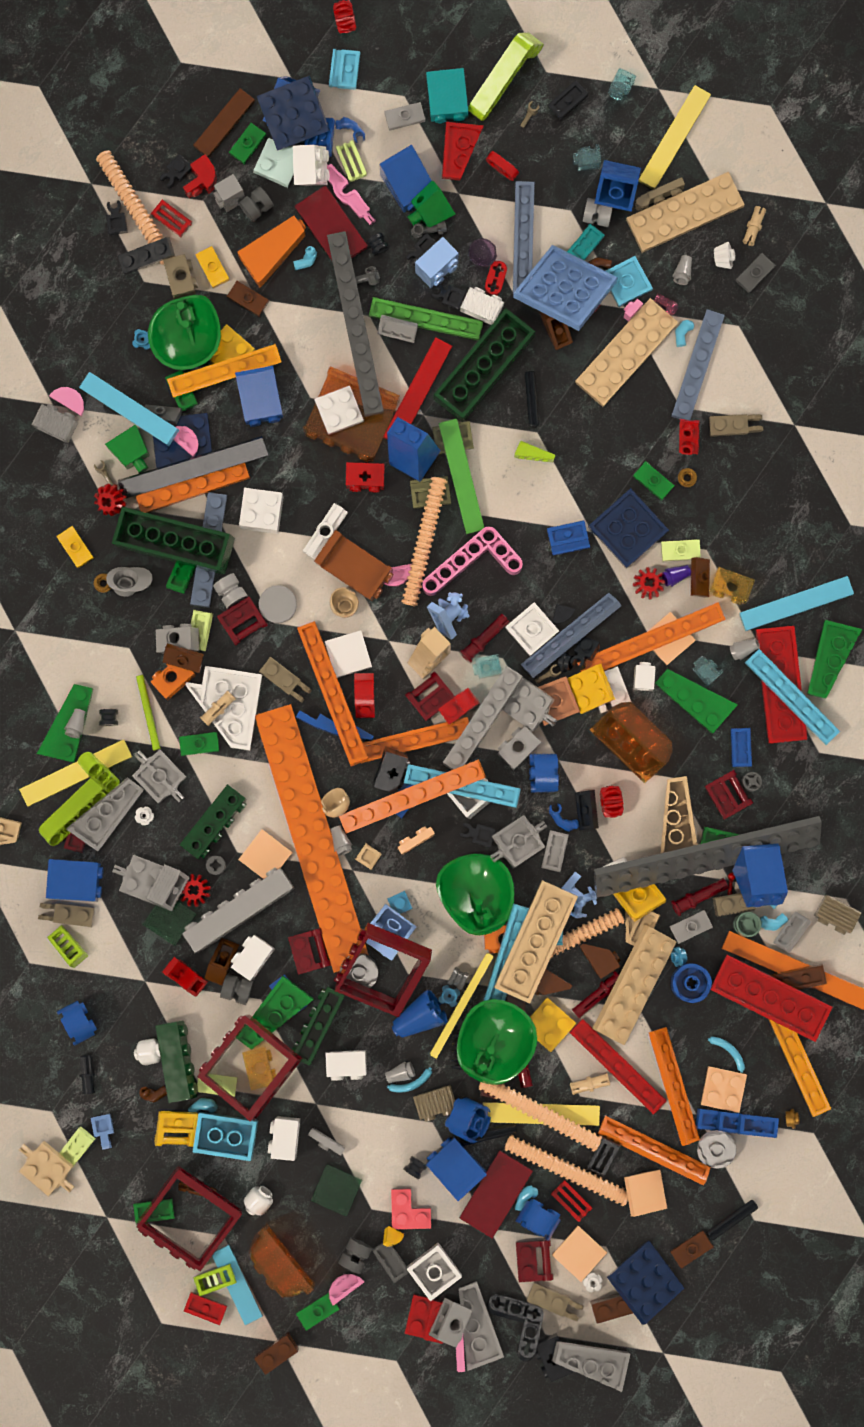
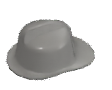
[106,567,153,597]

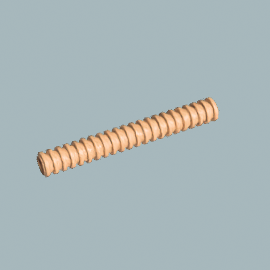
[96,150,175,265]
[401,477,448,606]
[551,908,624,958]
[479,1082,602,1152]
[504,1135,628,1206]

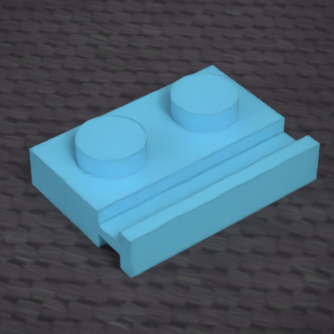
[329,49,360,90]

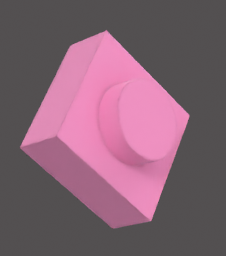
[624,299,643,322]

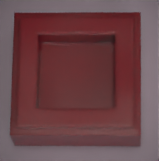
[64,833,86,853]

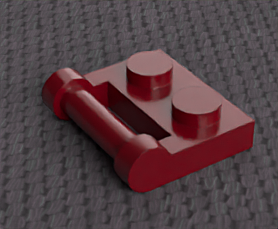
[217,596,268,646]
[405,671,455,721]
[704,770,753,820]
[288,928,331,975]
[515,1240,554,1283]

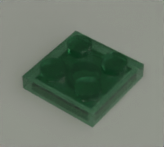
[142,901,196,946]
[311,1164,362,1217]

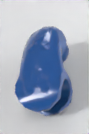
[335,117,366,143]
[549,803,579,832]

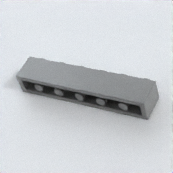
[443,666,523,770]

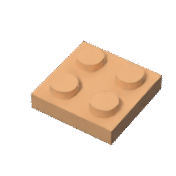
[398,826,435,855]
[701,1066,747,1113]

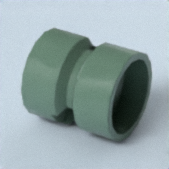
[733,912,761,937]

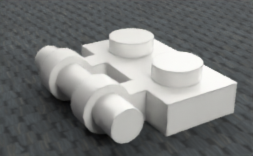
[598,666,631,714]

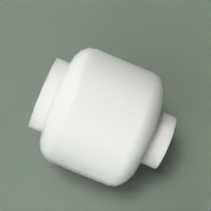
[134,1038,161,1065]
[244,1186,273,1216]

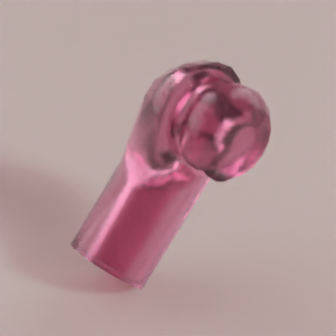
[654,293,678,315]

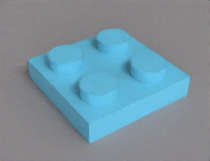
[606,256,653,307]

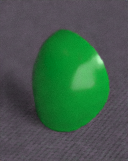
[148,295,221,370]
[436,854,514,936]
[457,999,537,1085]

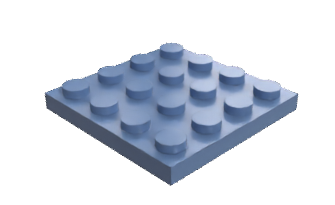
[513,245,618,331]

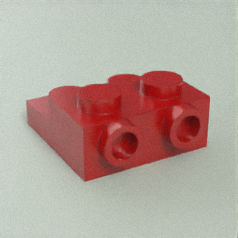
[405,1294,443,1344]

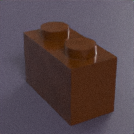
[590,1293,633,1324]
[254,1332,299,1375]

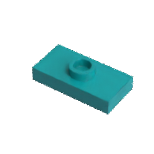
[567,224,605,261]

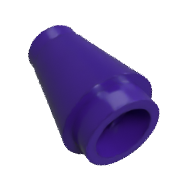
[662,565,691,587]

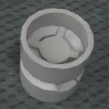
[582,198,613,227]
[213,573,248,609]

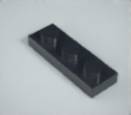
[118,237,175,274]

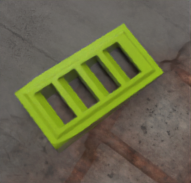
[514,441,555,463]
[47,925,88,968]
[193,1264,237,1296]

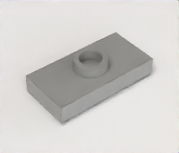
[384,102,425,131]
[378,315,418,343]
[541,830,569,872]
[669,910,713,944]
[773,911,811,953]
[308,1128,345,1156]

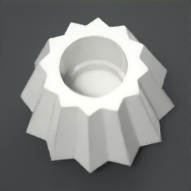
[714,242,735,269]

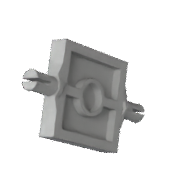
[503,678,557,731]
[132,749,187,804]
[490,815,547,868]
[112,855,163,905]

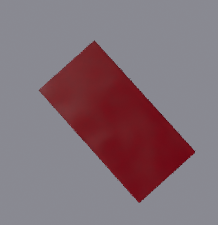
[294,185,368,261]
[459,1150,533,1239]

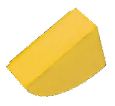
[383,1226,404,1247]

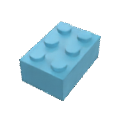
[193,1112,258,1161]

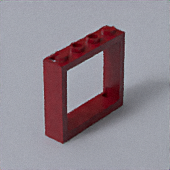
[334,923,432,1017]
[197,1014,302,1122]
[136,1165,242,1272]

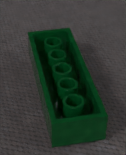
[434,308,535,422]
[112,507,235,575]

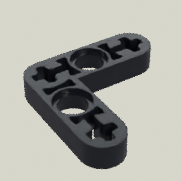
[487,1294,544,1362]

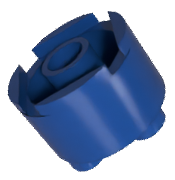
[529,754,559,793]
[671,963,712,1003]
[56,1000,97,1046]
[445,1098,491,1143]
[515,1199,561,1241]

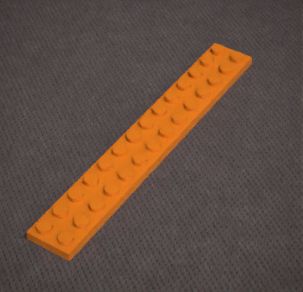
[255,704,369,973]

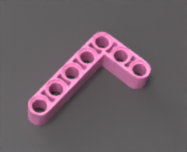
[422,527,523,596]

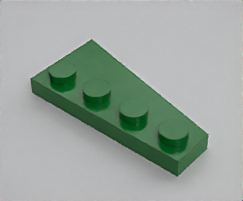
[37,684,94,763]

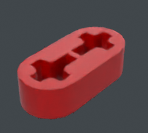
[485,151,519,181]
[485,261,507,296]

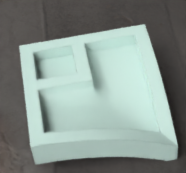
[253,138,294,188]

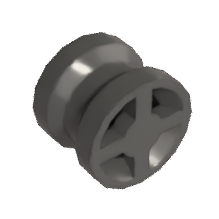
[741,772,762,792]
[206,856,226,875]
[447,967,469,990]

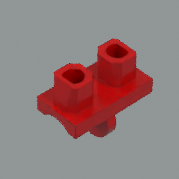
[679,419,700,455]

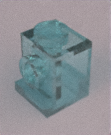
[608,68,636,101]
[573,144,601,171]
[472,654,502,679]
[692,656,724,686]

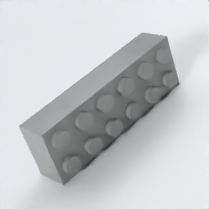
[182,868,295,953]

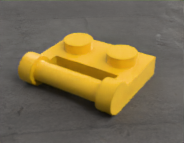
[155,1111,198,1147]

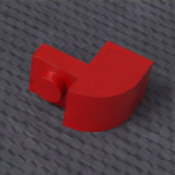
[183,154,217,199]
[354,673,375,718]
[438,688,480,725]
[162,957,208,997]

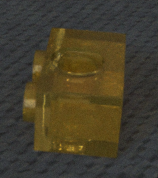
[709,567,755,605]
[242,1046,277,1091]

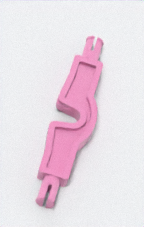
[327,164,376,225]

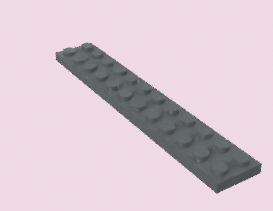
[594,816,822,898]

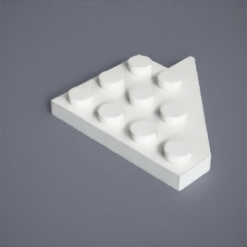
[186,666,262,751]

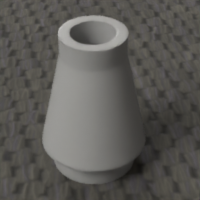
[673,255,692,285]
[730,638,760,660]
[64,709,86,739]
[330,825,352,856]
[385,1061,416,1084]

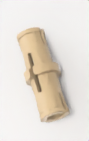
[742,206,766,246]
[200,690,236,726]
[570,1073,610,1095]

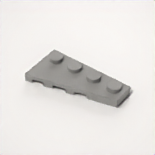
[66,777,144,851]
[459,1281,504,1371]
[552,1341,630,1392]

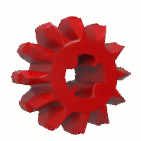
[333,0,356,34]
[94,483,127,516]
[632,567,665,600]
[600,785,624,818]
[181,874,211,907]

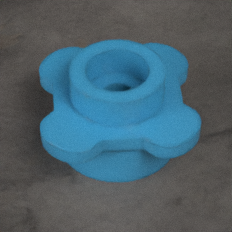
[132,329,150,350]
[671,947,687,967]
[439,985,460,1007]

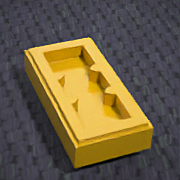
[195,246,229,288]
[56,526,94,568]

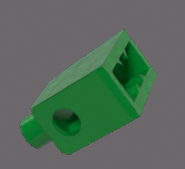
[407,180,455,228]
[105,425,150,473]

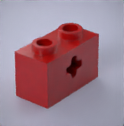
[346,462,385,493]

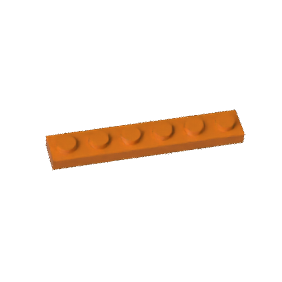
[136,463,250,513]
[361,717,469,763]
[648,1027,700,1146]
[598,1116,711,1186]

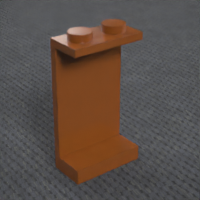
[314,530,394,601]

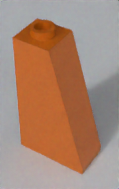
[237,216,306,288]

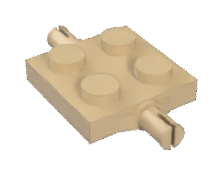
[19,1141,75,1197]

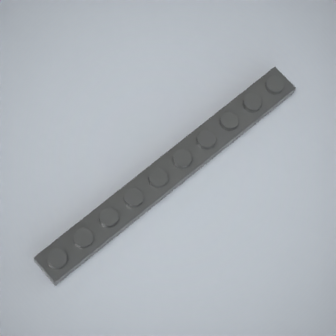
[327,231,384,417]

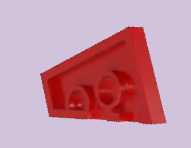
[442,122,484,180]

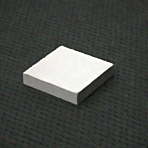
[505,603,559,656]
[325,630,372,678]

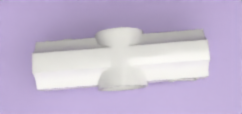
[303,503,348,559]

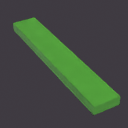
[369,297,483,341]
[438,419,484,534]

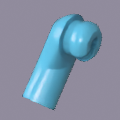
[293,246,317,270]
[675,320,694,347]
[760,913,788,931]
[188,1098,218,1113]
[515,1186,538,1211]

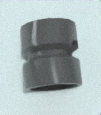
[238,186,274,222]
[220,973,254,1005]
[338,1237,373,1274]

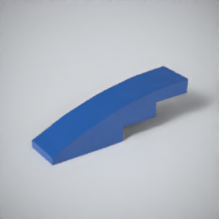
[296,711,374,741]
[696,1109,779,1138]

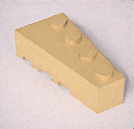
[407,627,451,679]
[661,776,698,853]

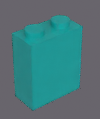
[426,68,468,123]

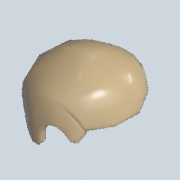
[329,587,359,618]
[321,788,350,818]

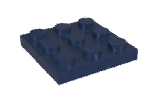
[257,76,330,151]
[153,413,212,468]
[588,488,669,569]
[607,1241,684,1325]

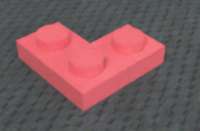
[391,1189,431,1229]

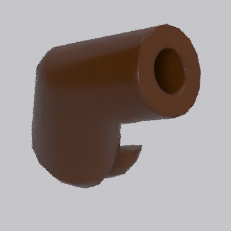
[588,257,612,269]
[139,1085,167,1103]

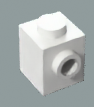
[633,662,655,691]

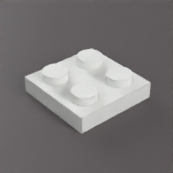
[315,386,364,435]

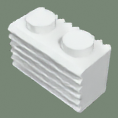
[460,287,504,325]

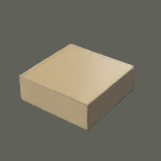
[355,844,382,870]

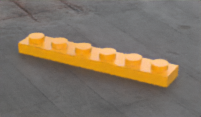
[167,344,281,398]
[769,1019,831,1117]

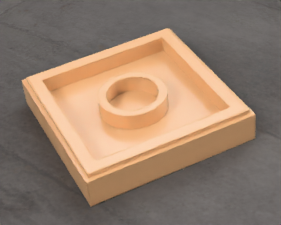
[647,612,696,666]
[238,829,293,879]
[624,1170,667,1217]
[552,1226,607,1282]

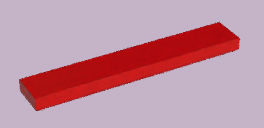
[383,337,452,440]
[569,1019,667,1115]

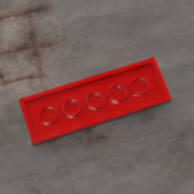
[755,626,807,744]
[710,954,833,1042]

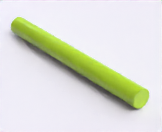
[136,675,161,751]

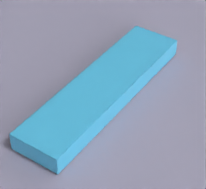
[212,1245,263,1325]

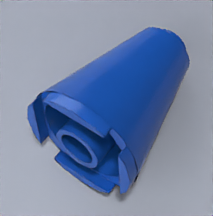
[392,990,448,1038]

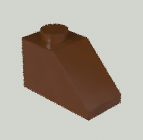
[539,311,573,350]
[204,938,239,986]
[579,944,621,979]
[535,969,572,996]

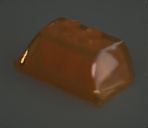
[590,702,672,784]
[249,1223,315,1298]

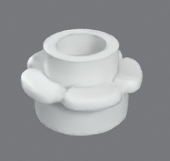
[135,806,154,825]
[583,1273,603,1293]

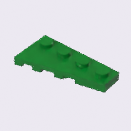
[807,620,862,699]
[655,669,738,734]
[236,976,314,1050]

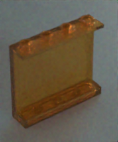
[303,366,400,462]

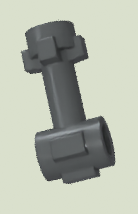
[411,221,447,240]
[355,266,380,285]

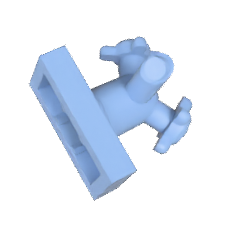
[427,592,469,640]
[561,872,597,918]

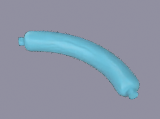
[708,1036,745,1073]
[387,1067,432,1092]

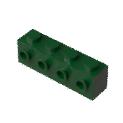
[180,784,247,860]
[292,986,345,1066]
[155,1021,198,1103]

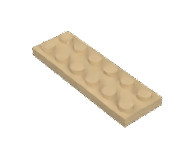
[626,172,745,253]
[575,298,679,407]
[494,880,578,1004]
[592,925,677,1045]

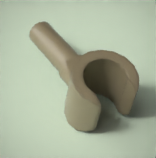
[520,101,539,128]
[94,460,114,485]
[535,664,561,683]

